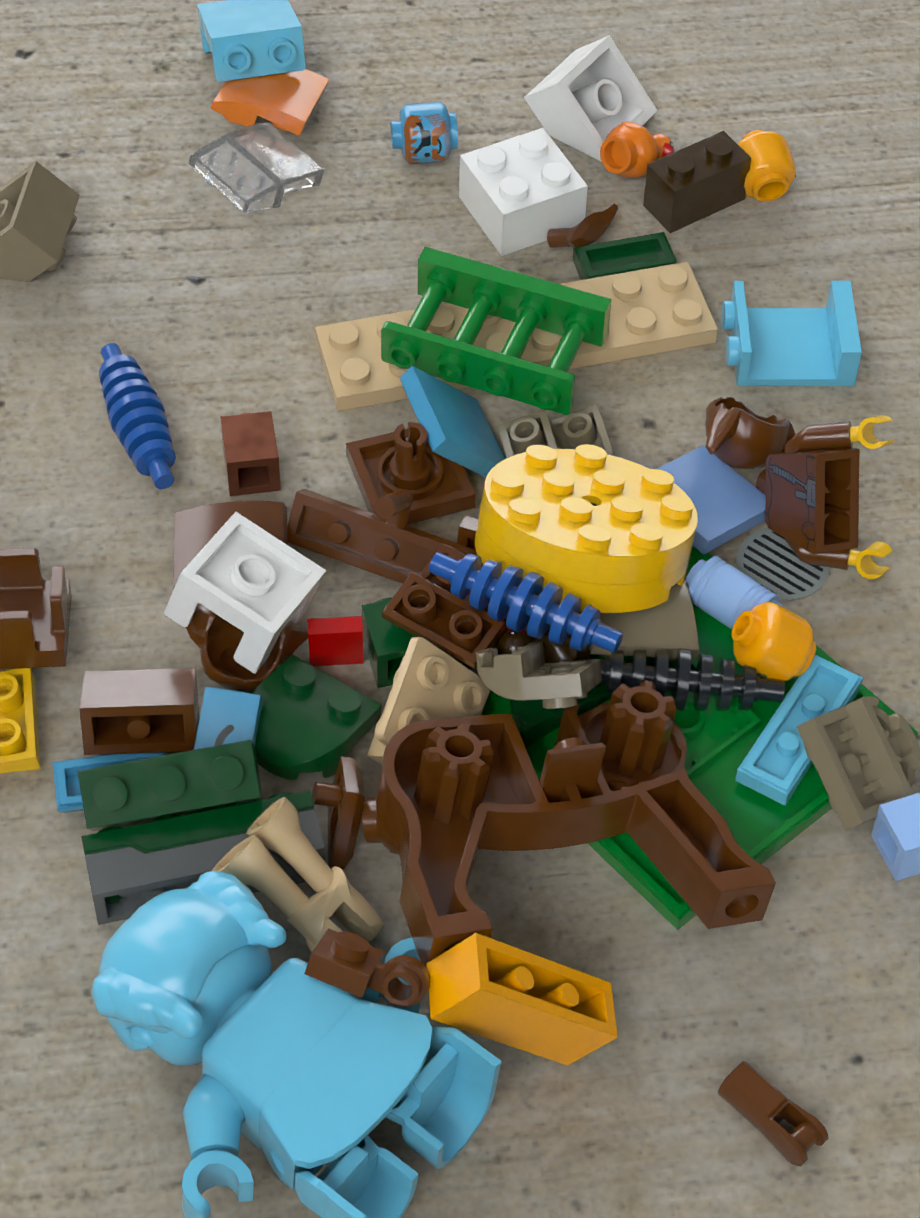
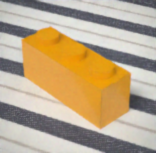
[426,933,618,1066]

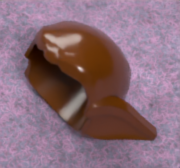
[705,397,796,469]
[186,603,308,691]

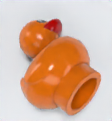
[600,121,674,179]

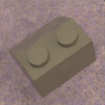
[0,161,80,282]

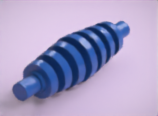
[99,343,176,489]
[429,552,623,653]

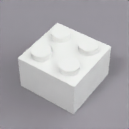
[459,128,588,256]

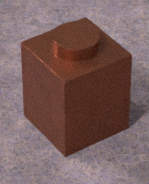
[220,411,281,496]

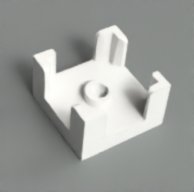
[164,512,326,674]

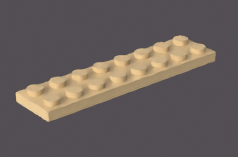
[315,262,718,411]

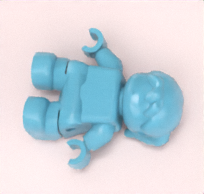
[91,871,502,1218]

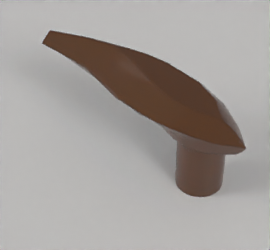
[547,203,618,248]

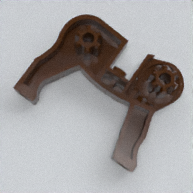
[376,680,776,968]

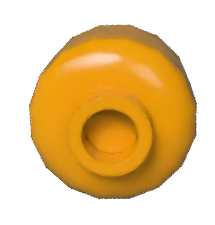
[737,130,796,202]
[732,602,816,681]

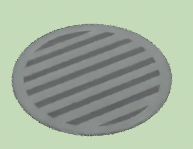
[736,528,830,600]

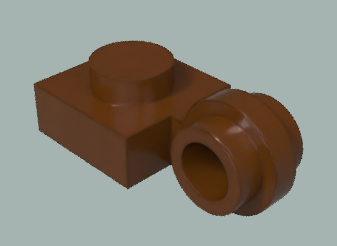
[304,928,430,1007]

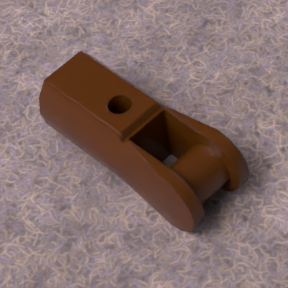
[718,1061,829,1166]

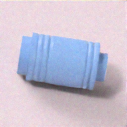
[686,556,785,629]

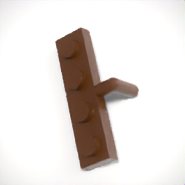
[287,489,483,584]

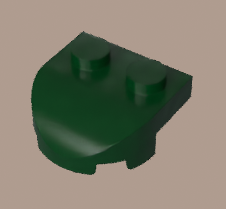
[253,654,382,780]

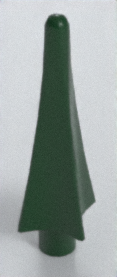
[510,685,629,748]

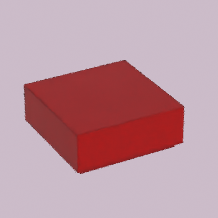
[307,616,364,666]

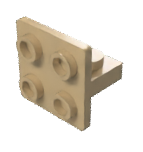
[367,637,490,765]

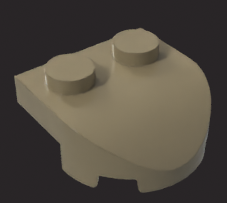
[476,641,602,709]
[796,696,920,831]

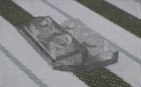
[189,122,324,213]

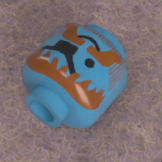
[390,102,458,164]

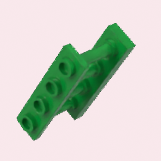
[381,247,612,415]

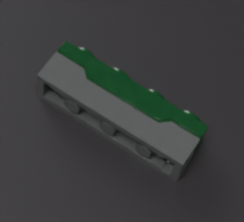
[81,790,326,925]

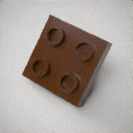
[346,422,476,525]

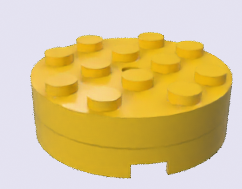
[475,444,698,613]

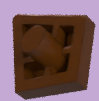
[312,756,365,870]

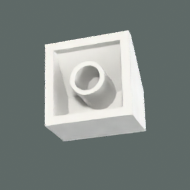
[524,35,658,162]

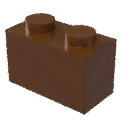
[79,668,199,755]

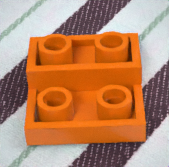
[210,69,330,136]

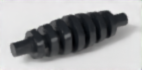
[580,649,785,711]

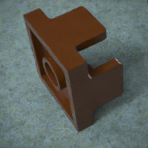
[0,548,72,669]

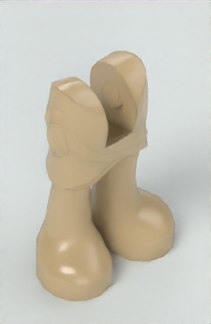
[212,797,385,952]

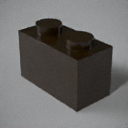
[643,131,751,233]

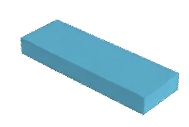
[735,655,863,806]

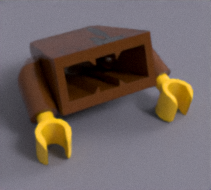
[756,415,895,579]

